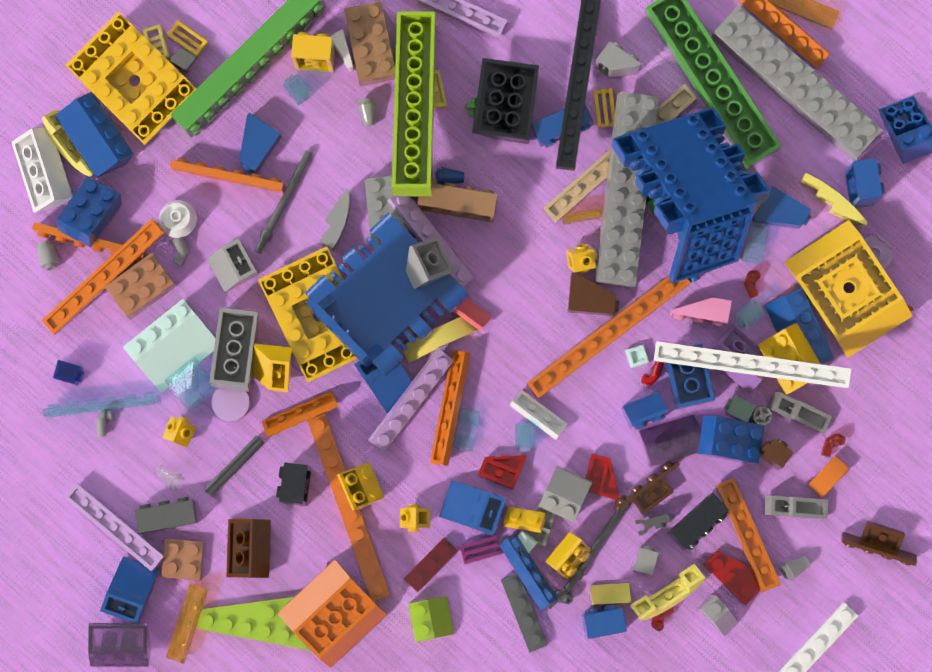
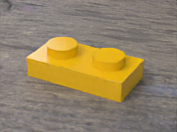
[503,506,546,533]

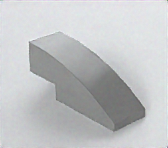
[320,189,351,251]
[768,392,832,434]
[764,495,828,519]

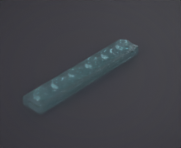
[43,392,161,418]

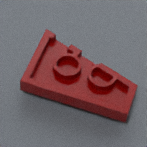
[703,551,761,606]

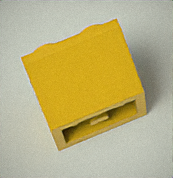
[252,343,293,392]
[337,462,385,511]
[545,532,591,580]

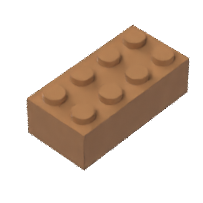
[344,1,395,86]
[418,180,497,223]

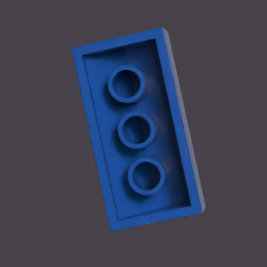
[55,92,134,178]
[765,288,834,364]

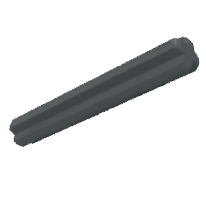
[204,436,264,496]

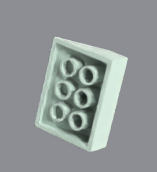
[123,299,216,393]

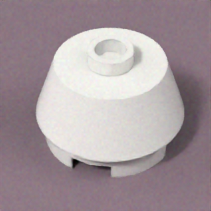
[159,200,197,238]

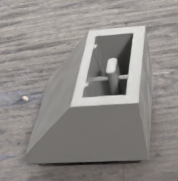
[594,41,641,78]
[207,238,259,293]

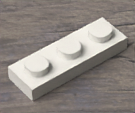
[510,390,567,440]

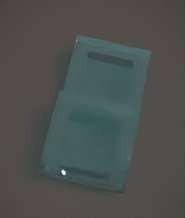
[742,221,769,265]
[453,408,481,451]

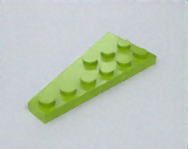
[197,597,311,651]

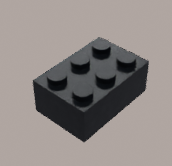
[276,462,312,506]
[667,493,729,550]

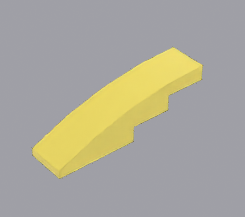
[800,173,868,228]

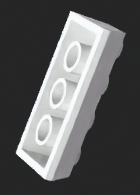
[12,127,73,213]

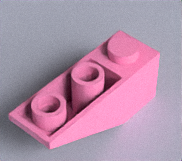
[670,297,732,328]

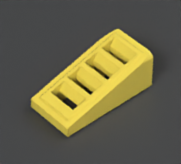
[143,24,171,62]

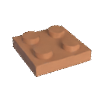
[161,539,204,580]

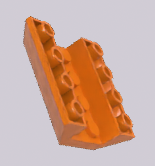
[278,559,388,668]

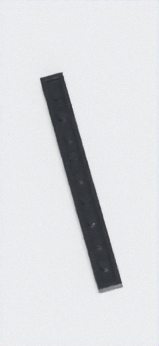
[556,0,601,171]

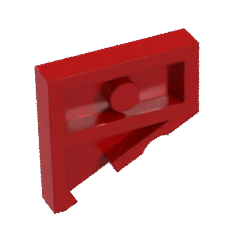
[477,454,527,490]
[585,454,619,500]

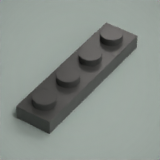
[501,574,548,653]

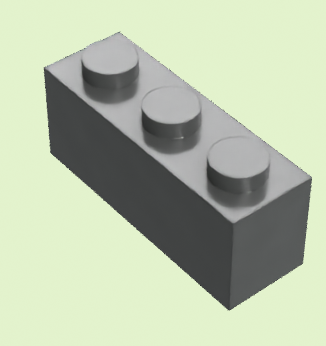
[135,497,198,534]

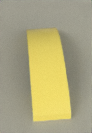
[42,109,94,177]
[402,317,478,363]
[630,564,706,621]

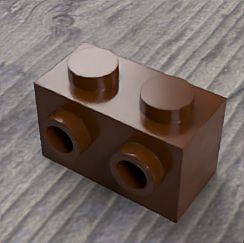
[760,439,794,470]

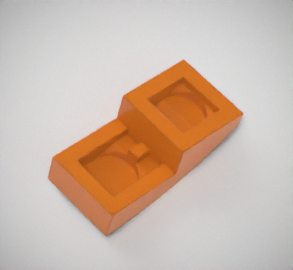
[808,455,850,498]

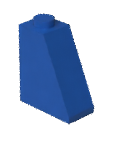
[239,113,282,174]
[752,186,812,229]

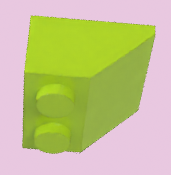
[408,596,454,642]

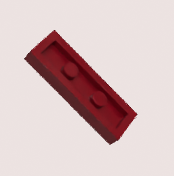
[404,537,458,592]

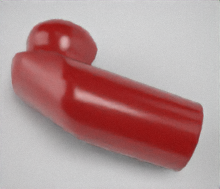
[641,361,664,386]

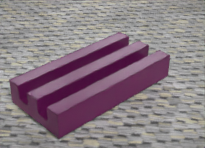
[460,535,502,564]

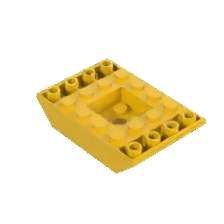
[65,11,196,145]
[784,220,913,358]
[258,246,358,383]

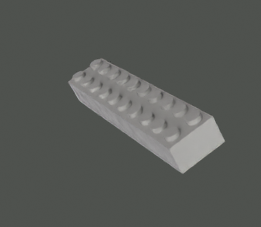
[711,5,883,161]
[594,91,659,288]

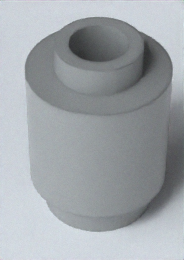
[36,241,60,270]

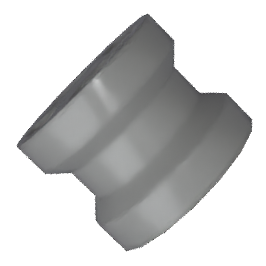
[752,407,772,426]

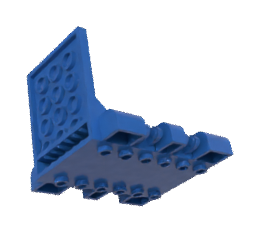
[611,107,770,284]
[305,212,469,376]

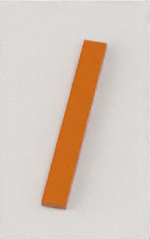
[42,218,166,335]

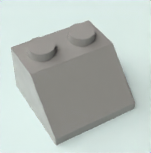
[539,466,592,523]

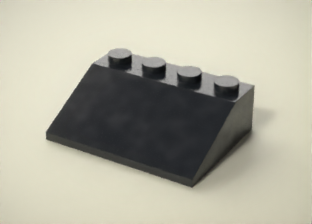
[472,58,539,144]

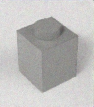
[633,545,659,575]

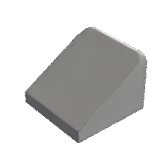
[170,48,197,73]

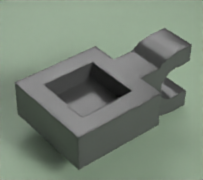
[635,514,670,536]

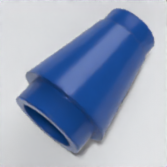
[436,167,464,185]

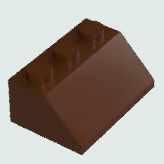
[226,519,271,578]

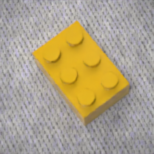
[291,32,335,72]
[758,323,821,395]

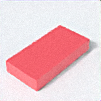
[454,298,492,331]

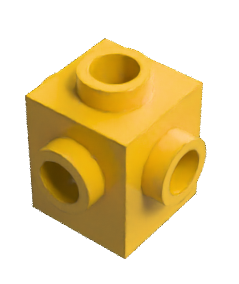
[566,244,597,273]
[162,416,196,448]
[400,504,430,532]

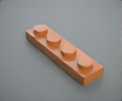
[262,390,338,437]

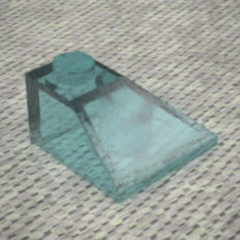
[164,356,216,412]

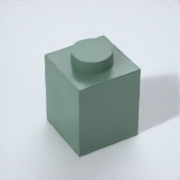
[724,395,756,422]

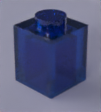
[53,360,85,386]

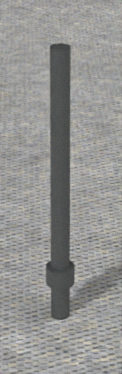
[254,150,313,254]
[563,493,632,593]

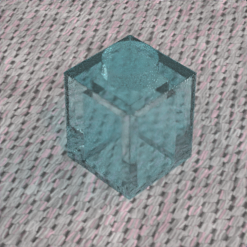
[283,73,313,106]
[735,299,766,330]
[515,424,535,452]

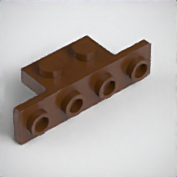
[613,461,680,515]
[841,521,917,566]

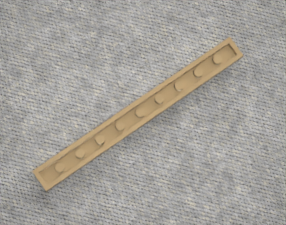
[543,84,697,223]

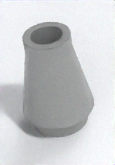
[357,98,375,126]
[780,556,810,581]

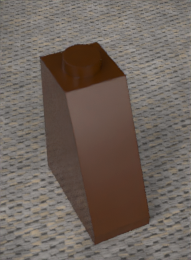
[568,272,619,316]

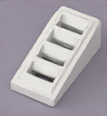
[330,29,353,72]

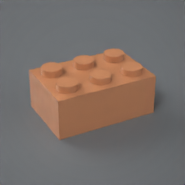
[105,253,177,320]

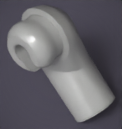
[172,237,188,266]
[96,409,114,437]

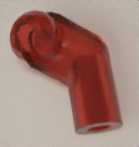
[744,270,761,299]
[821,433,846,458]
[651,608,674,631]

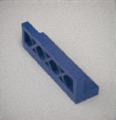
[499,534,558,611]

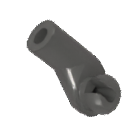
[548,590,573,609]

